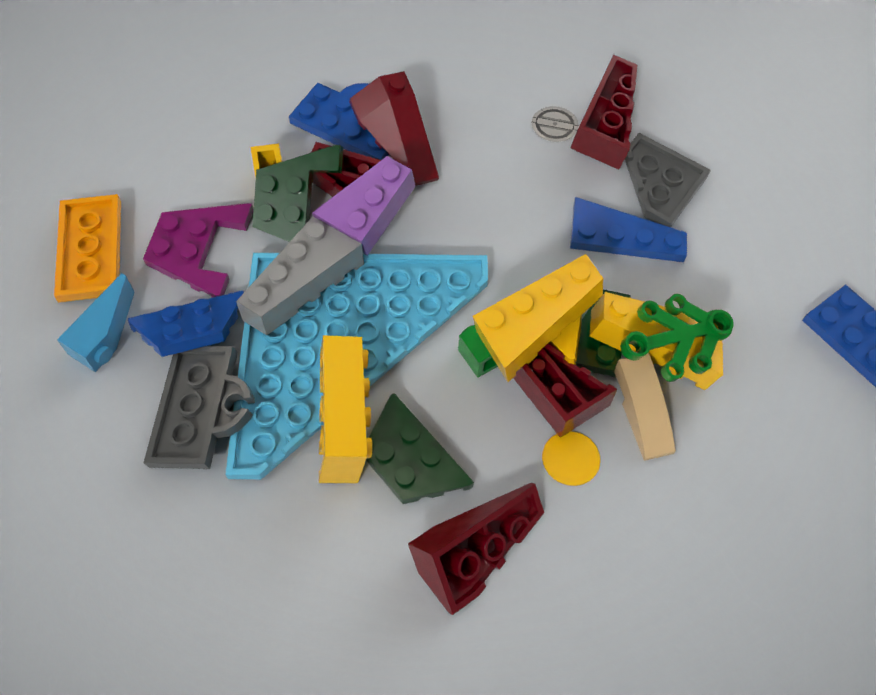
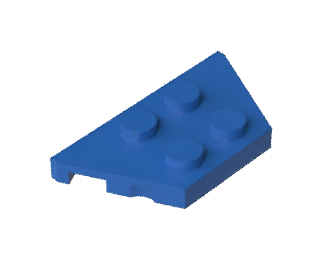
[128,290,244,357]

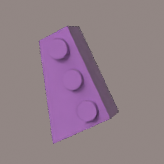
[312,156,415,255]

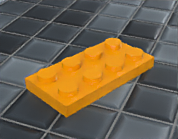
[54,194,121,303]

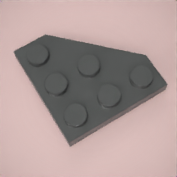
[625,133,711,227]

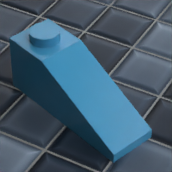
[57,273,135,372]

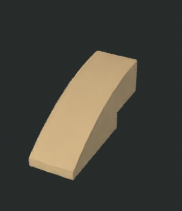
[614,353,676,461]

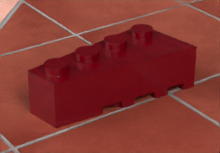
[570,54,638,170]

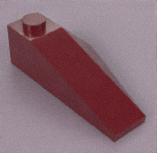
[408,483,544,615]

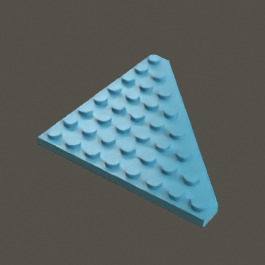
[225,253,488,480]

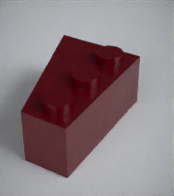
[311,142,381,197]

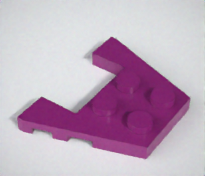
[143,203,253,298]

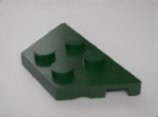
[366,393,474,504]

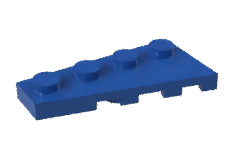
[570,197,687,262]

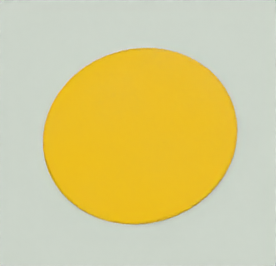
[542,431,600,486]

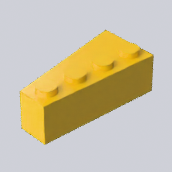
[472,254,604,382]
[319,335,372,483]

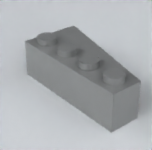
[236,217,364,335]

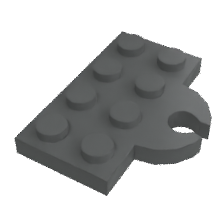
[143,346,255,469]

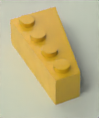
[590,292,723,390]

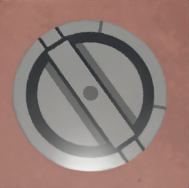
[532,106,579,142]

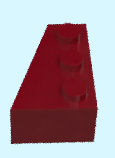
[513,344,617,438]

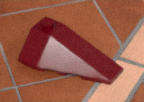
[349,71,439,186]

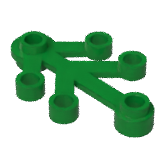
[620,294,734,382]

